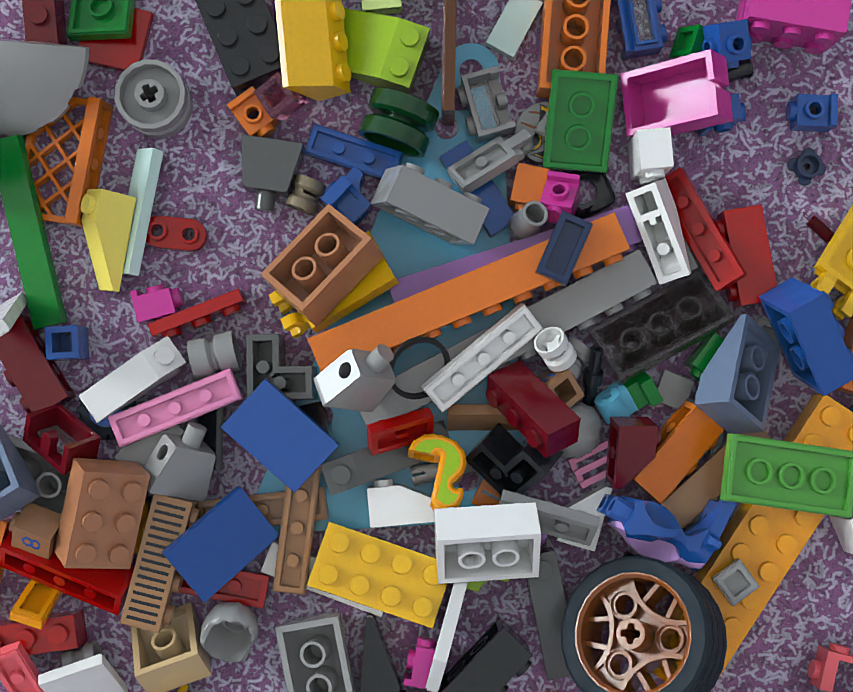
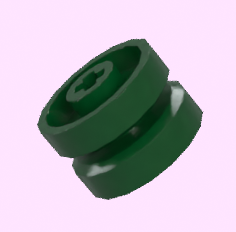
[358,87,439,158]

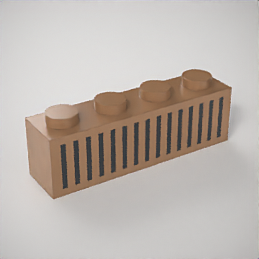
[120,494,200,633]

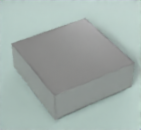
[656,370,695,409]
[711,558,760,606]

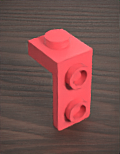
[808,642,853,692]

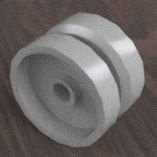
[114,59,193,139]

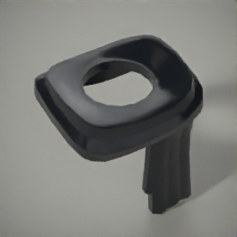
[569,170,615,219]

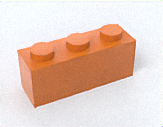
[631,400,724,504]

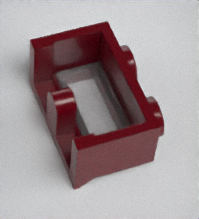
[22,403,101,476]

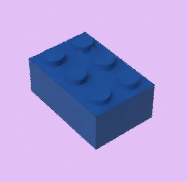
[759,277,853,396]

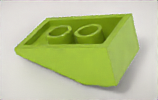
[344,8,430,95]

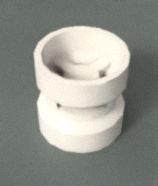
[534,327,577,372]

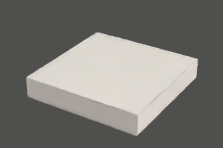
[38,654,128,692]

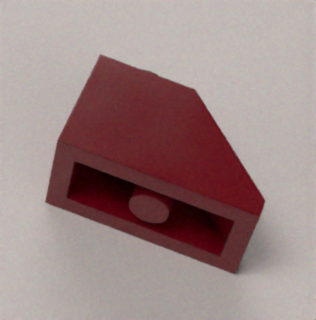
[606,417,661,489]

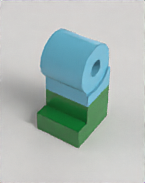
[594,367,664,425]

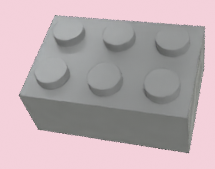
[370,163,490,245]

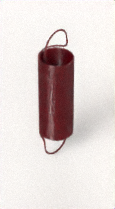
[803,212,834,244]

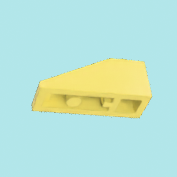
[81,188,136,292]

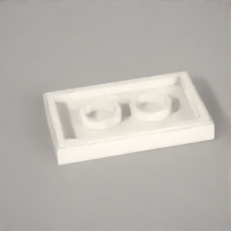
[425,582,468,692]

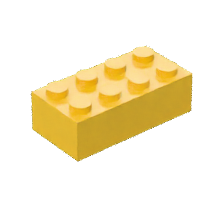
[307,522,447,628]

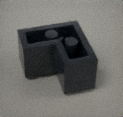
[466,423,564,495]

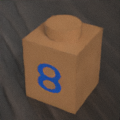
[538,368,585,408]
[9,502,62,560]

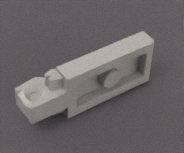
[447,129,535,193]

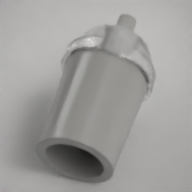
[508,201,548,240]

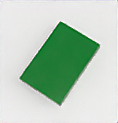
[542,69,618,173]

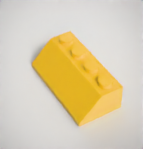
[275,0,351,101]

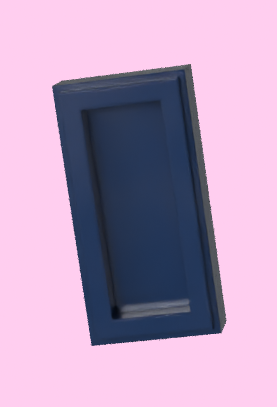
[535,210,593,286]

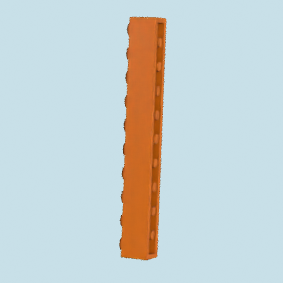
[308,212,630,372]

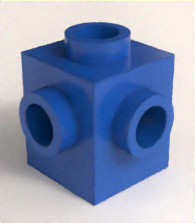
[702,19,752,69]

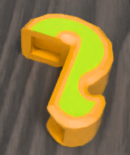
[408,434,467,511]

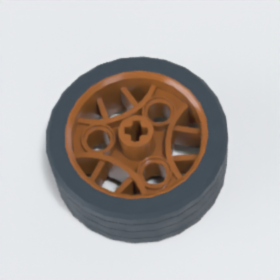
[561,556,727,692]

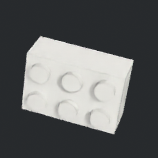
[434,502,541,584]

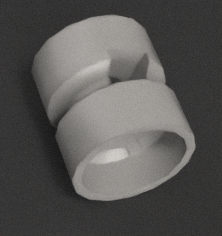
[187,330,243,381]

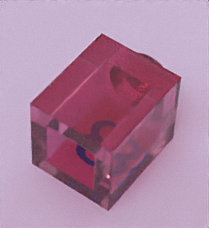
[253,72,309,120]

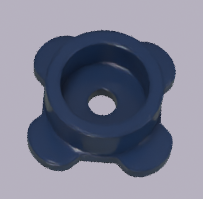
[787,148,826,186]

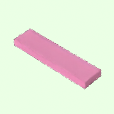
[108,368,244,448]

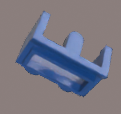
[611,0,667,60]

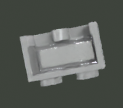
[456,65,516,143]

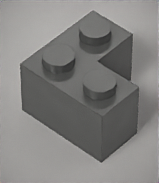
[246,334,318,400]

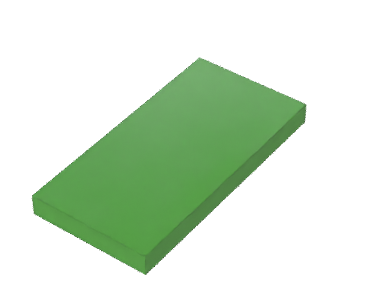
[720,433,853,518]

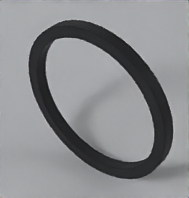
[390,337,450,400]

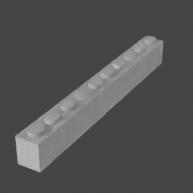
[359,249,658,426]

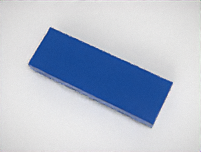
[304,123,404,180]
[439,140,514,238]

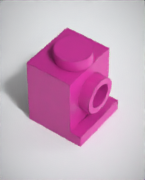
[540,170,580,224]
[130,284,184,325]
[403,637,437,689]

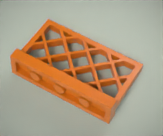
[25,97,114,228]

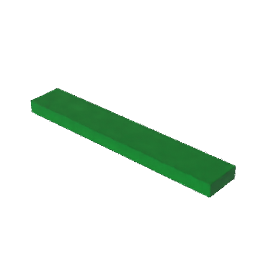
[0,134,67,330]

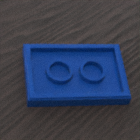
[220,378,339,493]
[161,486,279,603]

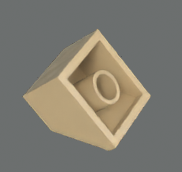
[131,602,212,692]

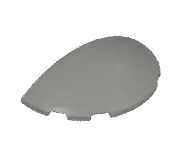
[0,39,89,136]

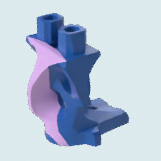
[596,493,737,571]

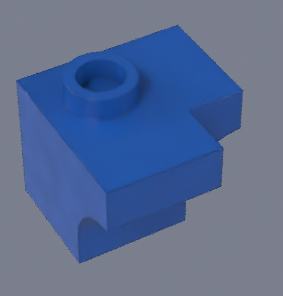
[320,166,373,226]

